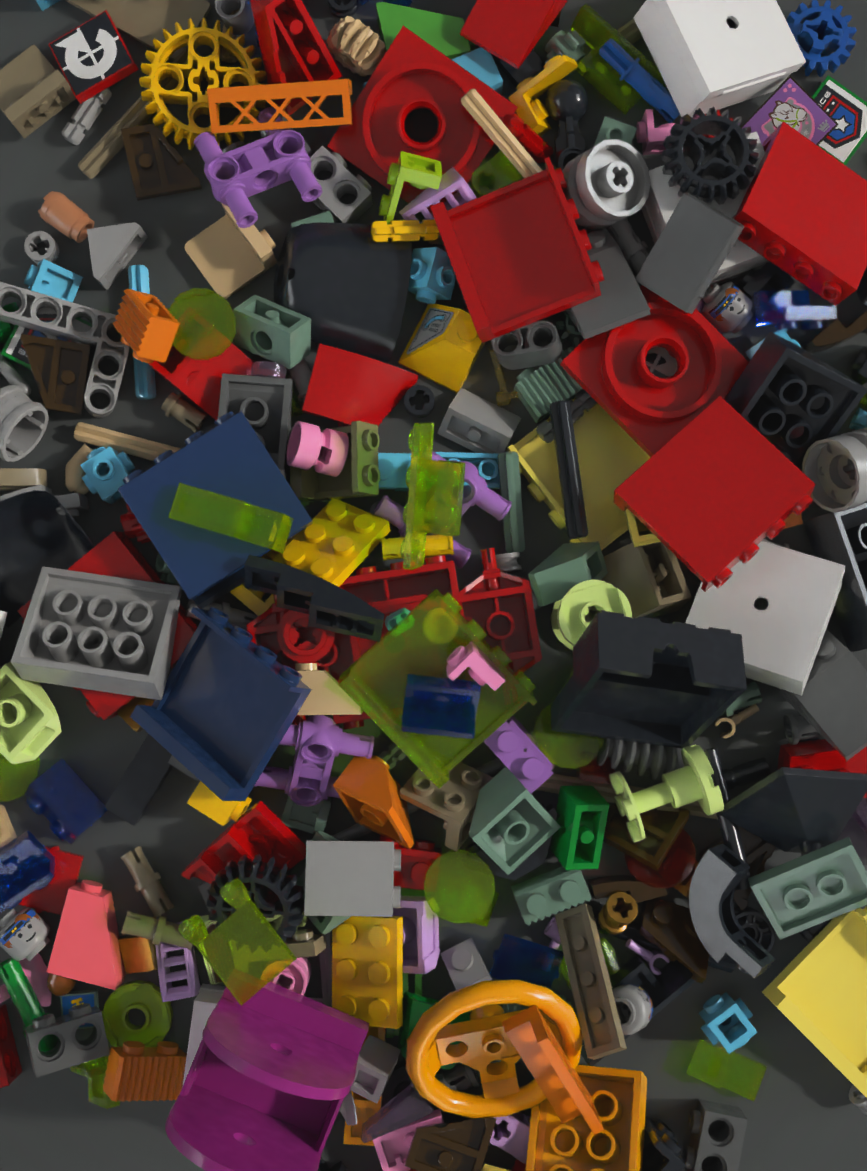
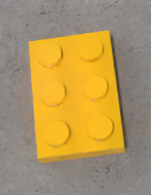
[272,499,391,587]
[332,916,403,1029]

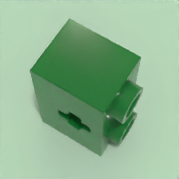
[550,785,609,870]

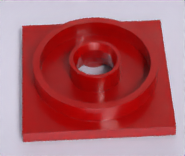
[327,26,518,213]
[560,285,749,457]

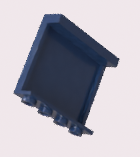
[118,411,313,600]
[130,607,312,801]

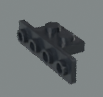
[581,955,696,1066]

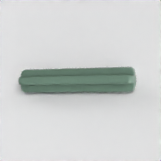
[498,451,525,553]

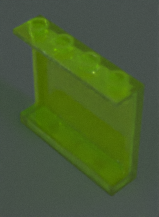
[339,589,537,789]

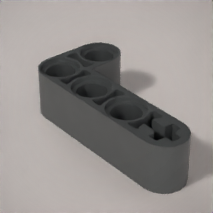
[491,321,563,370]

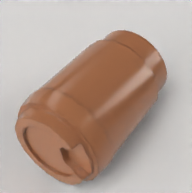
[38,191,94,243]

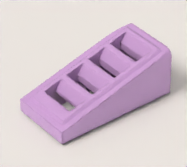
[399,167,477,223]
[155,920,201,1002]

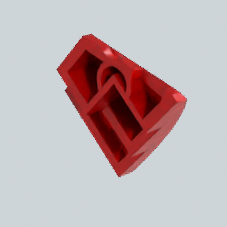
[302,343,419,427]
[181,800,306,898]

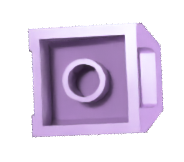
[393,896,440,974]

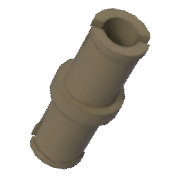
[120,846,175,918]
[121,911,196,950]

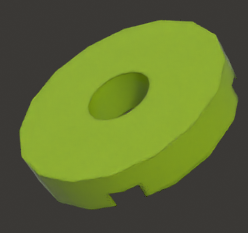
[102,980,173,1047]

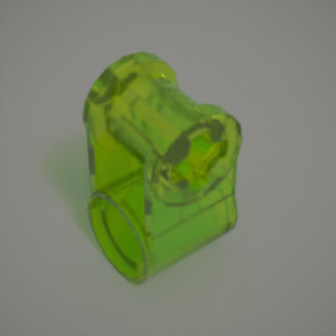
[470,150,524,198]

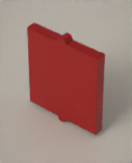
[11,842,84,915]

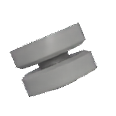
[562,139,651,230]

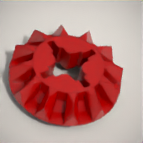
[277,610,335,663]

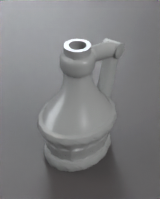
[0,352,49,462]

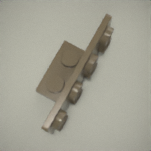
[65,0,211,61]

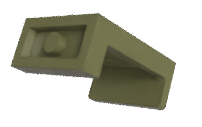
[290,421,380,502]

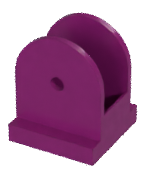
[165,967,369,1171]

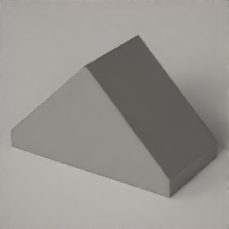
[87,222,148,290]

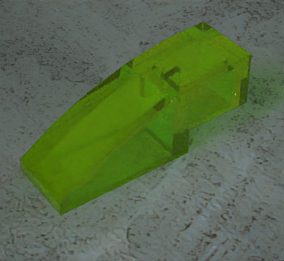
[168,483,294,553]

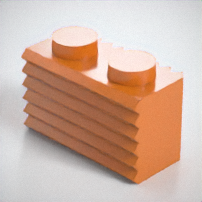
[112,289,180,363]
[103,1041,187,1102]

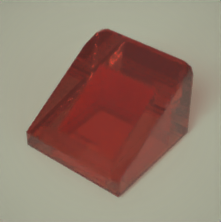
[576,751,615,785]

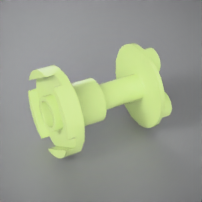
[551,579,632,650]
[609,744,724,843]

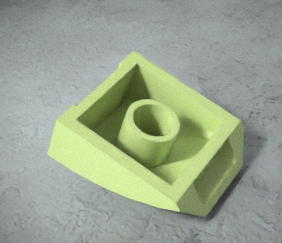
[0,662,62,764]

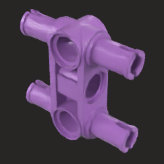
[194,107,322,228]
[373,444,512,569]
[254,715,374,807]

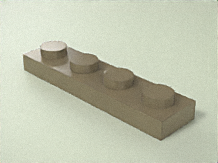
[555,903,627,1060]

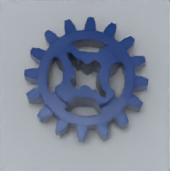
[786,0,857,77]

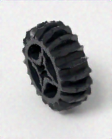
[661,106,759,206]
[206,853,305,952]

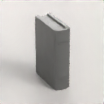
[635,193,744,314]

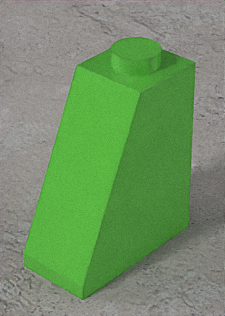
[376,2,475,60]

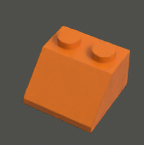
[333,755,414,849]

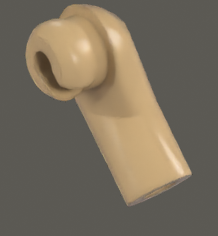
[65,443,93,495]

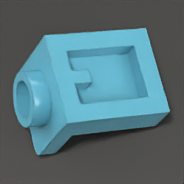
[24,259,83,302]

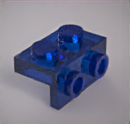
[754,290,837,331]
[401,674,481,739]
[25,759,108,845]
[0,830,55,913]

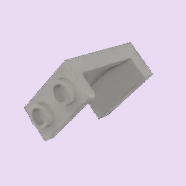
[304,840,401,917]

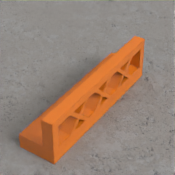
[207,79,353,134]
[502,1005,604,1135]

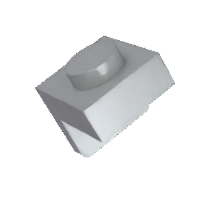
[440,937,493,990]

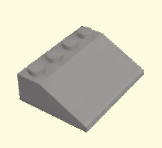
[11,566,182,700]

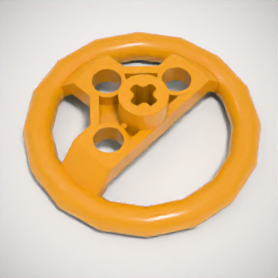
[405,979,583,1119]

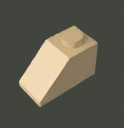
[295,663,362,715]

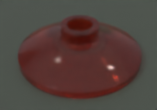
[625,829,696,888]

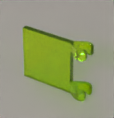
[178,878,297,1006]

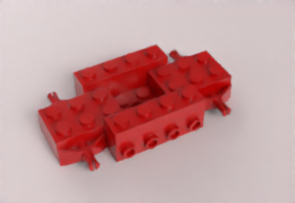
[246,548,542,729]

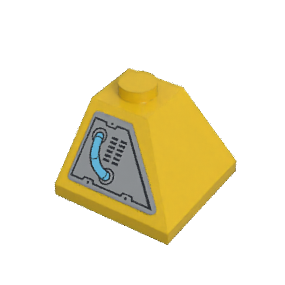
[398,304,485,393]

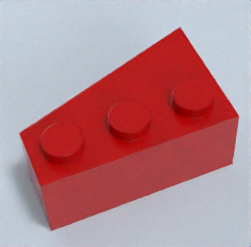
[250,0,342,115]

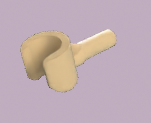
[714,704,759,738]

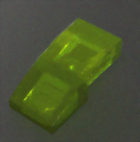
[686,1039,767,1101]

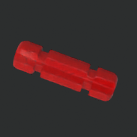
[503,113,553,163]

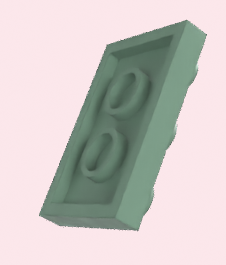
[748,837,867,940]

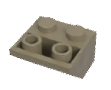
[601,542,692,618]

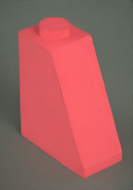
[46,880,125,990]

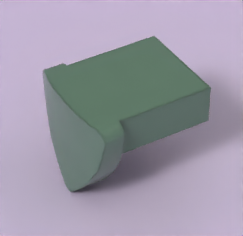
[281,796,332,836]

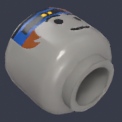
[701,282,753,334]
[0,908,51,961]
[612,984,653,1035]

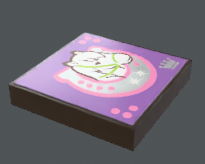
[740,76,838,146]

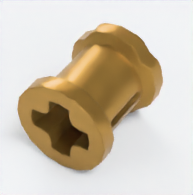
[598,892,638,934]

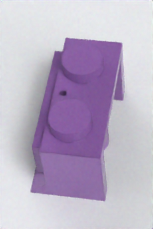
[481,712,557,794]

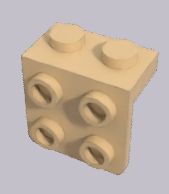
[184,203,277,299]

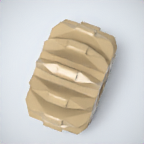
[326,16,386,77]

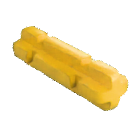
[371,219,439,242]

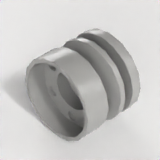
[802,427,867,512]

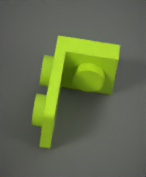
[378,151,442,224]

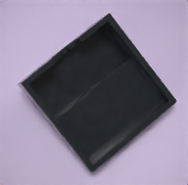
[551,611,747,749]

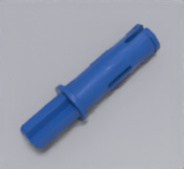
[599,38,680,123]

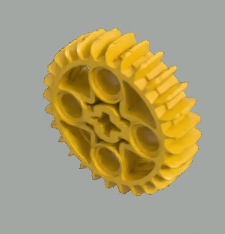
[139,18,266,150]

